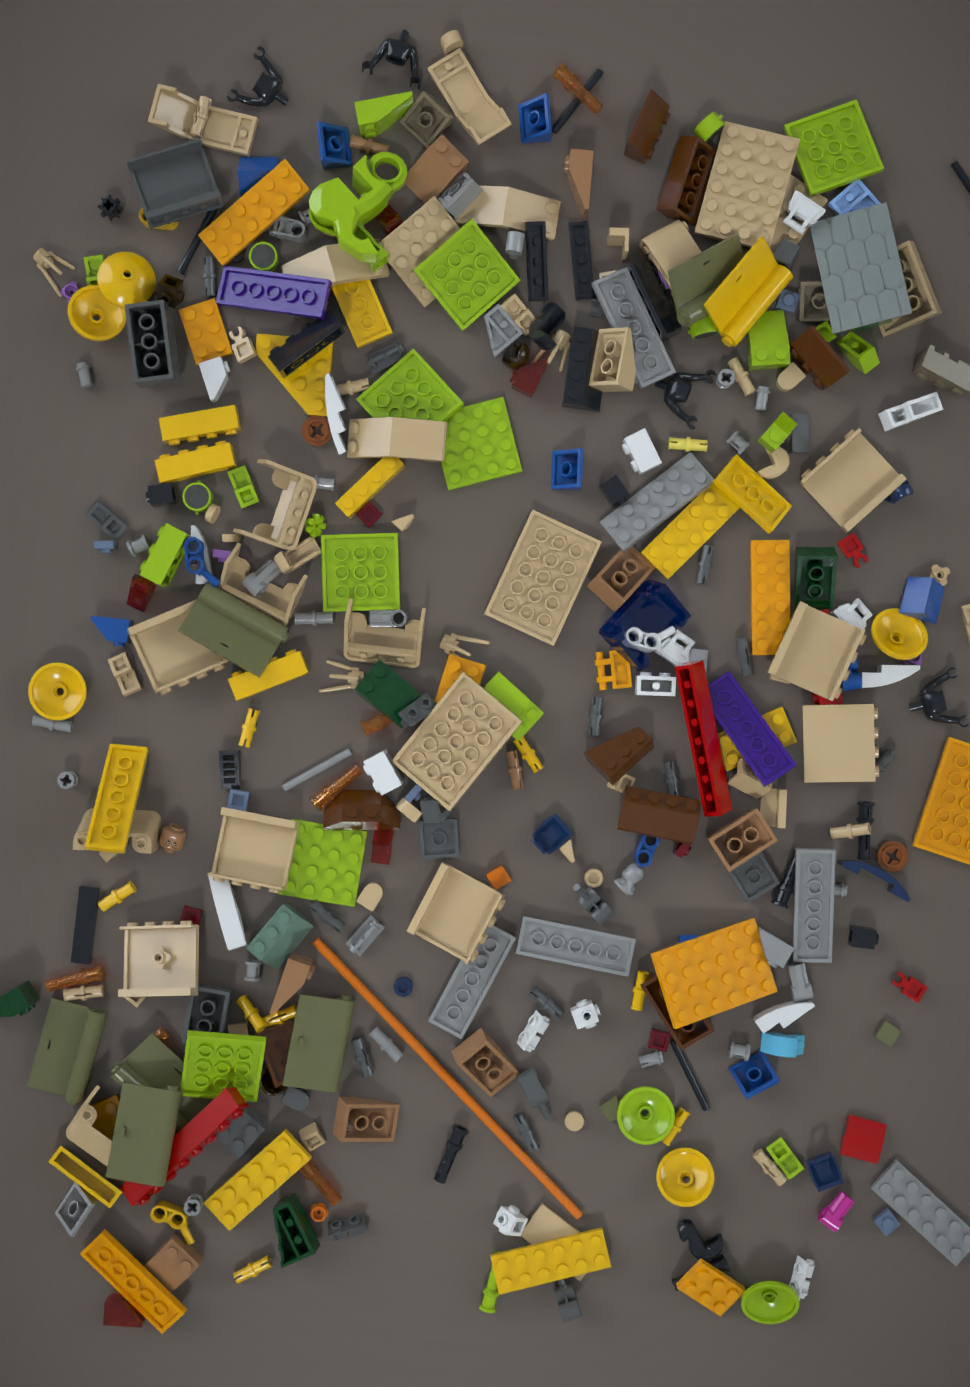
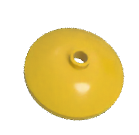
[97,252,156,308]
[67,285,126,341]
[871,608,928,660]
[28,663,87,720]
[656,1148,715,1207]

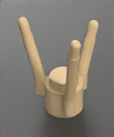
[33,248,75,297]
[529,330,571,372]
[440,633,490,657]
[319,660,364,693]

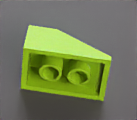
[354,91,414,139]
[746,310,791,370]
[483,671,544,741]

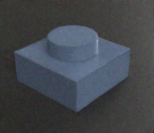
[775,289,799,314]
[94,541,117,554]
[405,784,423,803]
[227,789,250,811]
[873,1208,901,1236]

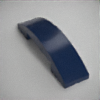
[837,860,910,902]

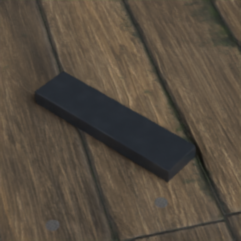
[525,221,548,301]
[568,221,595,301]
[71,886,100,965]

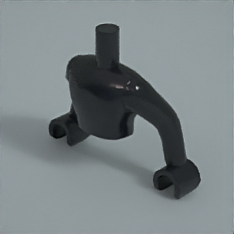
[362,30,421,90]
[226,46,289,107]
[655,369,716,429]
[909,667,969,727]

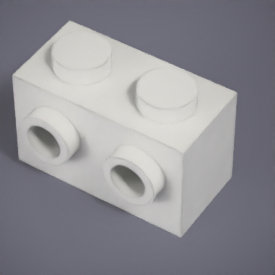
[622,428,662,475]
[635,672,676,696]
[363,749,404,795]

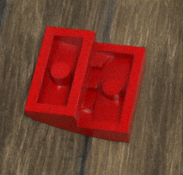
[839,1115,887,1164]

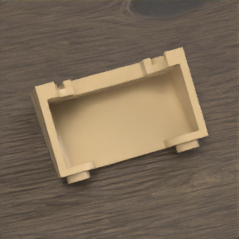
[638,219,706,296]
[73,808,162,854]

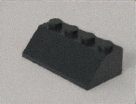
[628,260,682,342]
[268,310,345,378]
[562,326,602,412]

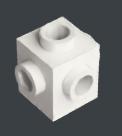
[570,999,601,1029]
[493,1205,528,1236]

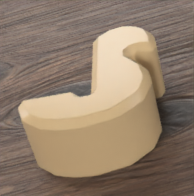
[756,441,790,480]
[274,537,321,574]

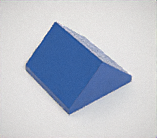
[518,93,552,144]
[316,121,353,170]
[237,157,279,197]
[551,448,583,491]
[899,577,945,624]
[729,1051,780,1100]

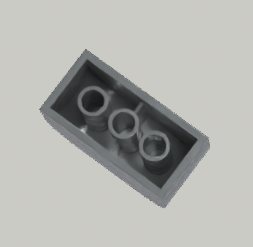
[124,300,180,388]

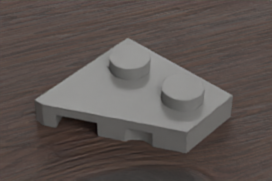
[484,304,523,358]

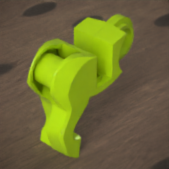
[308,152,407,273]

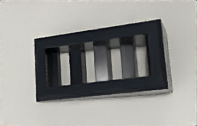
[219,750,240,789]

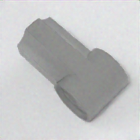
[505,231,525,259]
[242,559,282,598]
[370,610,409,627]
[787,962,813,1002]

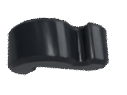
[529,302,566,350]
[677,1219,724,1261]

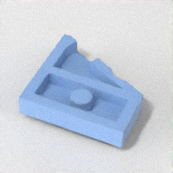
[828,180,881,215]

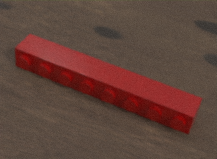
[675,660,732,817]
[120,1087,248,1206]

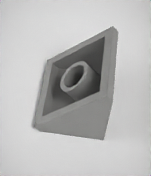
[437,170,483,219]
[55,1182,98,1237]

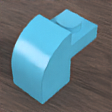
[760,1031,805,1057]

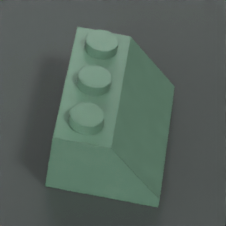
[246,901,315,970]

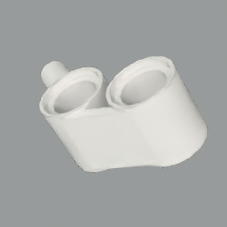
[621,626,676,653]

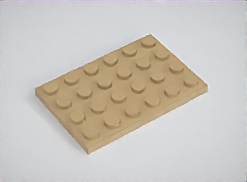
[694,121,800,248]
[484,509,602,646]
[391,672,523,811]

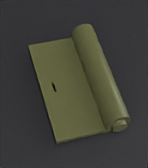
[668,234,743,327]
[178,581,290,678]
[282,994,355,1092]
[27,997,107,1105]
[110,1032,213,1135]
[106,1082,182,1187]

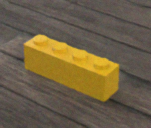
[159,405,241,446]
[154,441,237,484]
[335,457,405,519]
[228,649,310,701]
[48,1146,123,1208]

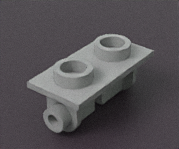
[346,915,385,956]

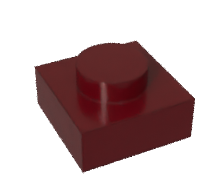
[673,842,692,858]

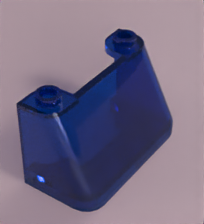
[599,580,691,671]

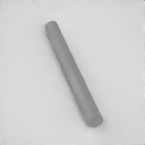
[282,748,352,792]

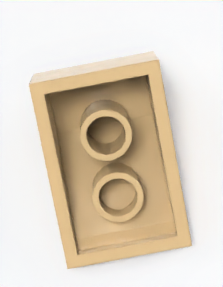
[589,327,636,392]

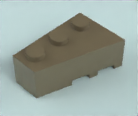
[912,344,970,396]

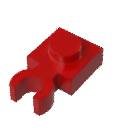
[836,532,869,568]
[890,971,928,1003]

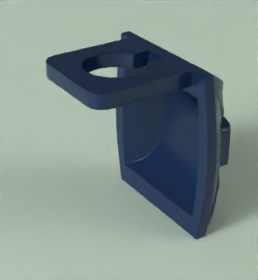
[531,814,573,855]
[806,1151,844,1192]

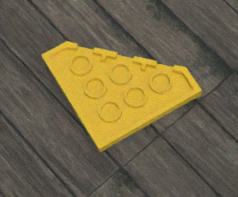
[255,334,334,417]

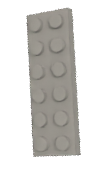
[591,267,676,389]
[600,452,714,552]
[792,848,836,963]
[515,915,636,977]
[428,925,516,1039]
[870,1159,970,1266]

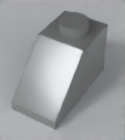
[758,926,795,968]

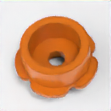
[310,1203,329,1222]

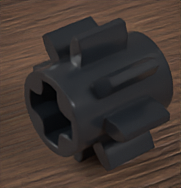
[98,195,123,221]

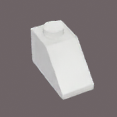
[198,356,230,403]

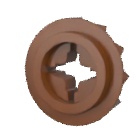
[302,415,332,446]
[877,841,908,872]

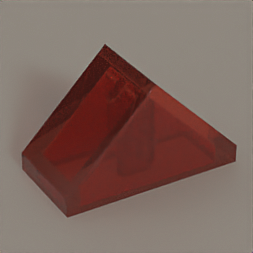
[375,203,403,236]

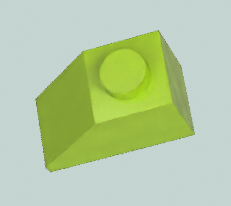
[836,331,880,374]
[757,412,797,454]

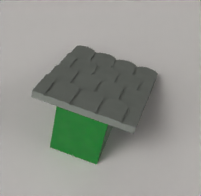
[810,202,912,334]

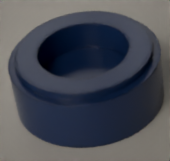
[394,977,413,997]

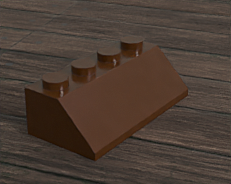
[656,136,717,226]
[617,785,701,845]
[640,971,714,1051]

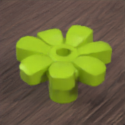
[305,513,326,538]

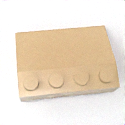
[879,240,942,337]

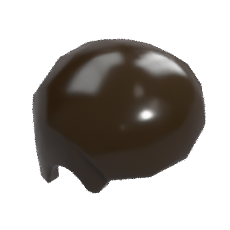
[502,341,530,370]
[259,1068,288,1096]

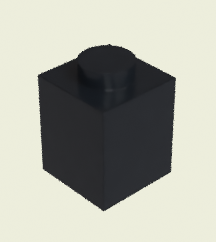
[599,475,629,506]
[146,483,177,507]
[847,925,879,950]

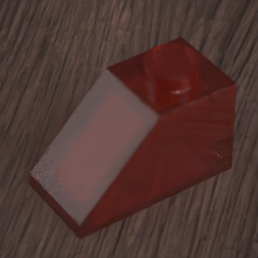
[509,358,548,398]
[103,1293,146,1328]

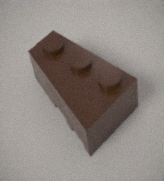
[584,727,654,786]

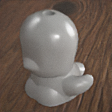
[614,863,644,895]

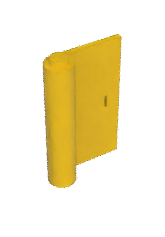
[703,236,793,347]

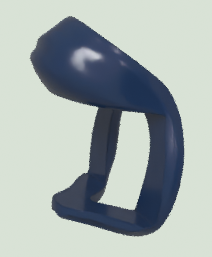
[884,480,914,504]

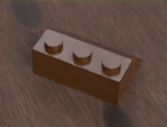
[624,90,671,164]
[789,326,850,390]

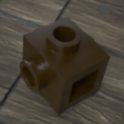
[155,274,185,309]

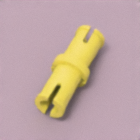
[668,437,708,452]

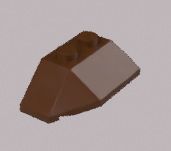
[323,790,400,830]

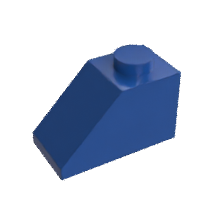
[91,616,134,647]

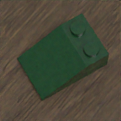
[794,547,838,609]
[355,660,422,729]
[0,980,40,1017]

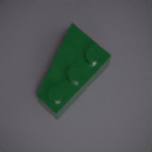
[273,1193,320,1268]

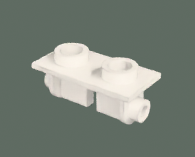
[516,1010,550,1052]
[789,1255,815,1301]

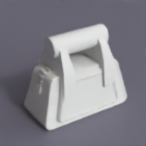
[783,191,826,235]
[829,598,873,629]
[654,629,695,666]

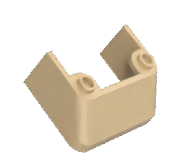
[233,459,317,550]
[218,543,308,626]
[344,599,426,668]
[66,1085,112,1166]

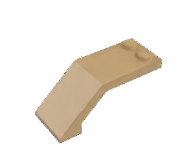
[427,48,512,145]
[148,84,259,157]
[454,185,561,241]
[281,238,390,287]
[347,417,447,462]

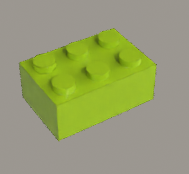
[140,523,191,588]

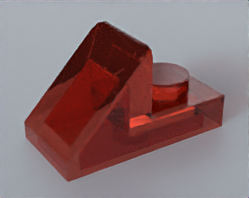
[127,574,156,612]
[371,830,394,865]

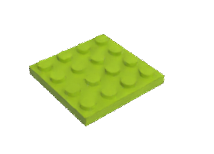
[783,99,884,197]
[413,219,520,331]
[356,348,464,422]
[441,397,522,491]
[321,533,400,612]
[279,818,368,907]
[180,1030,266,1102]

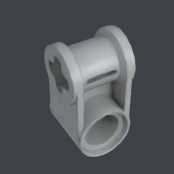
[269,216,308,243]

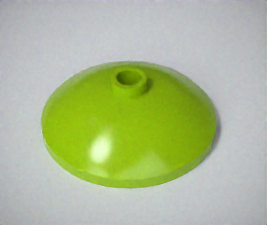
[617,1086,675,1145]
[741,1280,799,1324]

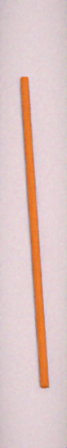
[312,937,583,1220]

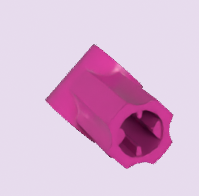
[817,1190,855,1232]

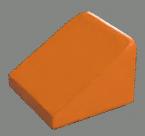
[486,864,512,890]

